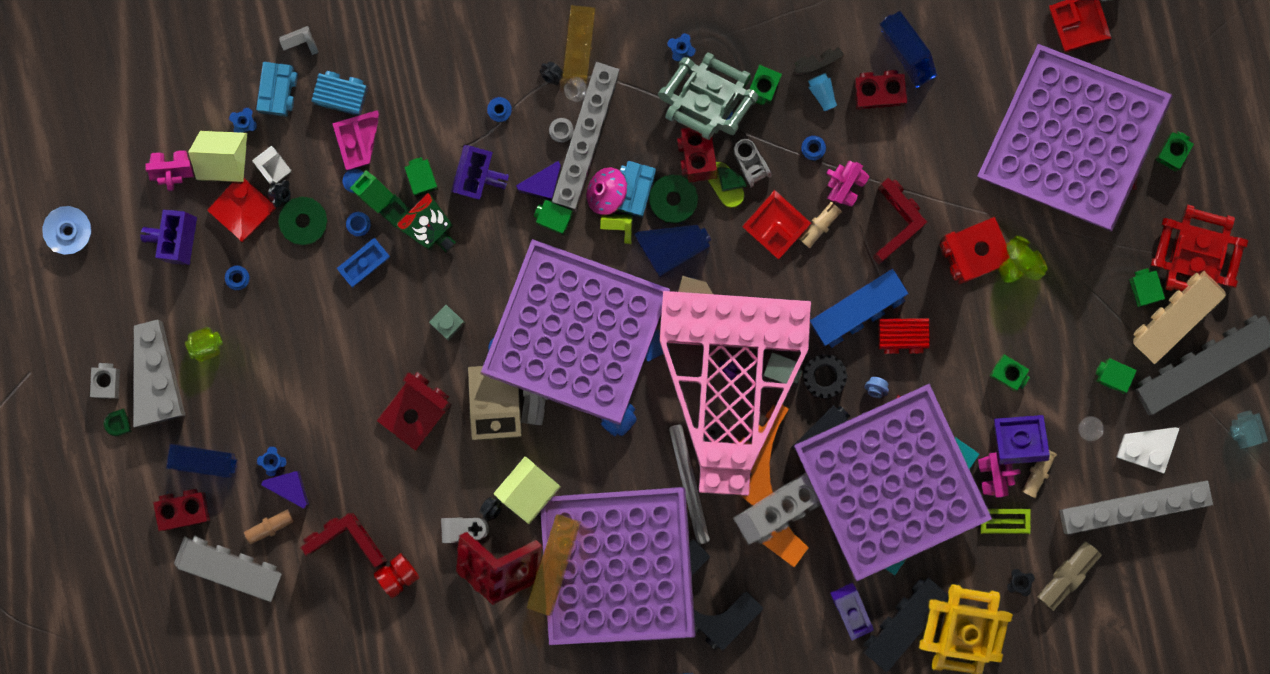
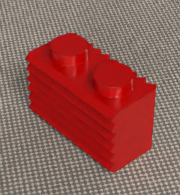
[878,319,930,354]

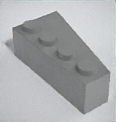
[133,320,186,428]
[174,536,281,602]

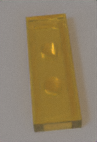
[563,5,595,81]

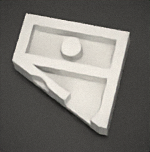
[1117,427,1179,473]

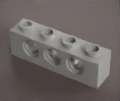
[734,473,821,544]

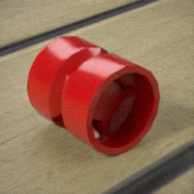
[373,553,420,599]

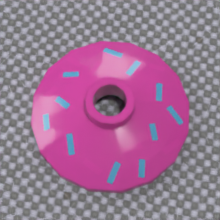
[587,167,627,215]

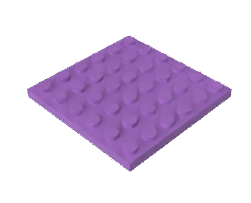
[978,44,1173,231]
[481,239,670,425]
[794,384,992,581]
[541,487,695,645]

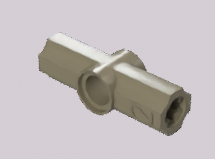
[1037,541,1101,611]

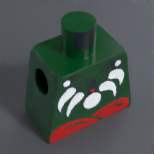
[396,193,456,253]

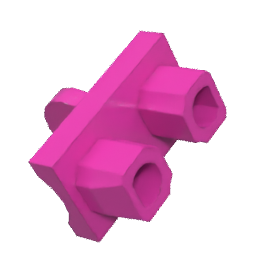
[146,150,194,191]
[826,161,869,207]
[978,452,1021,498]

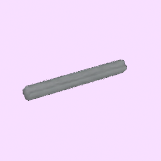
[669,425,710,544]

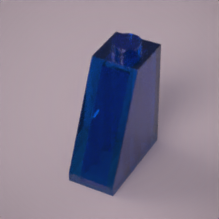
[879,11,937,88]
[634,225,711,278]
[166,444,238,478]

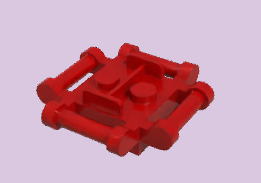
[1151,204,1248,291]

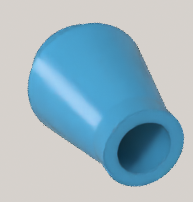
[808,73,837,111]

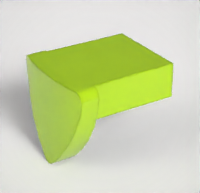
[600,214,633,244]

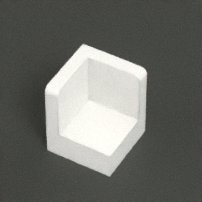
[252,146,291,185]

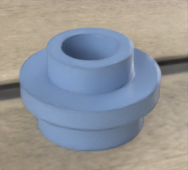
[865,377,889,398]

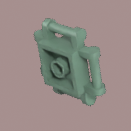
[658,53,759,140]

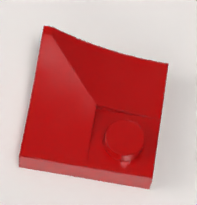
[1049,0,1111,53]
[207,178,277,242]
[742,190,811,260]

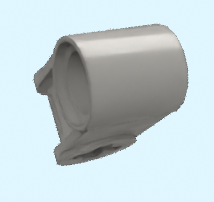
[733,139,772,188]
[441,517,489,543]

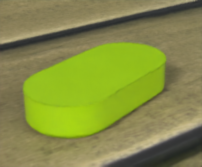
[708,162,744,208]

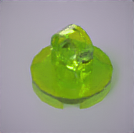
[998,236,1047,283]

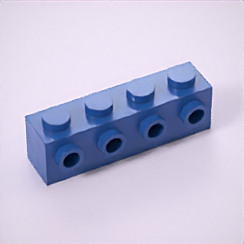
[810,269,909,348]

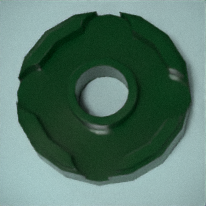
[649,174,698,224]
[278,196,328,246]

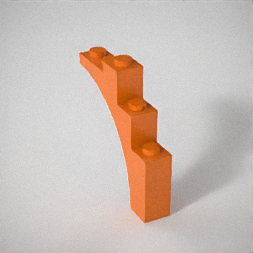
[732,404,809,567]

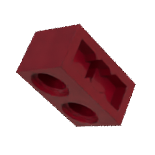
[854,70,907,110]
[677,128,717,183]
[153,489,210,531]

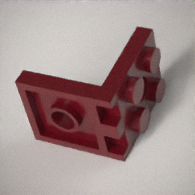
[873,177,927,264]
[377,372,452,451]
[300,513,387,567]
[456,532,542,605]

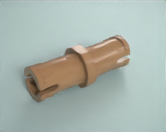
[244,509,294,545]

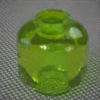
[185,327,223,362]

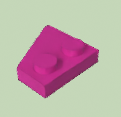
[333,110,379,171]

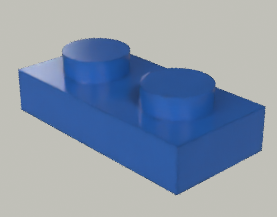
[336,238,390,288]

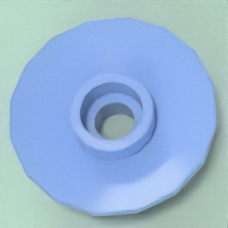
[42,206,91,255]

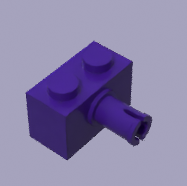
[451,145,509,200]
[140,210,197,265]

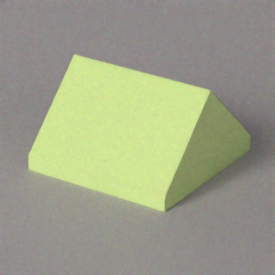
[188,131,247,182]
[494,456,561,524]

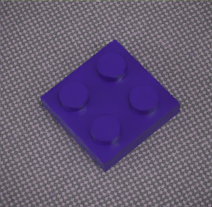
[994,415,1050,465]

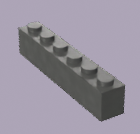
[1134,314,1270,415]

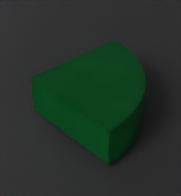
[717,167,746,192]

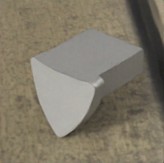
[279,26,319,55]

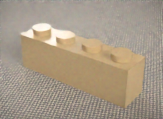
[1133,271,1226,364]

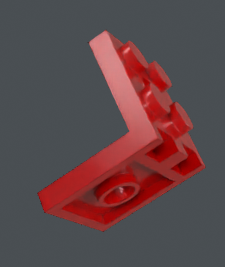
[939,217,1014,285]

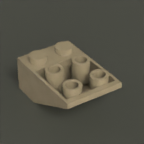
[468,366,522,441]

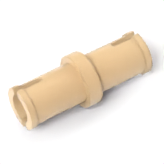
[799,202,842,248]
[1022,450,1057,498]

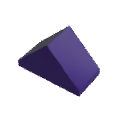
[516,161,561,201]
[261,471,309,509]

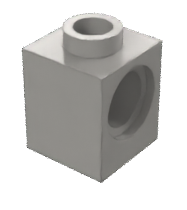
[90,363,120,399]

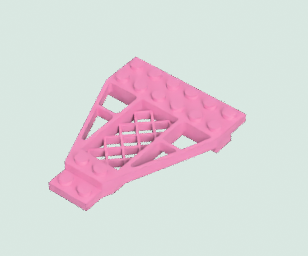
[660,291,811,496]

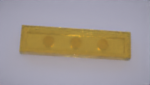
[527,514,581,616]

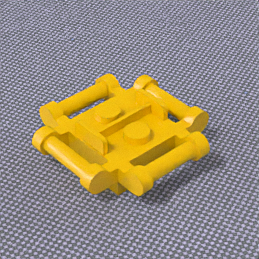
[919,584,1013,674]

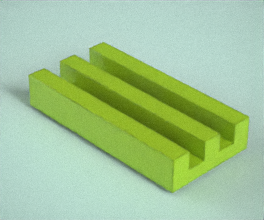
[980,509,1030,534]

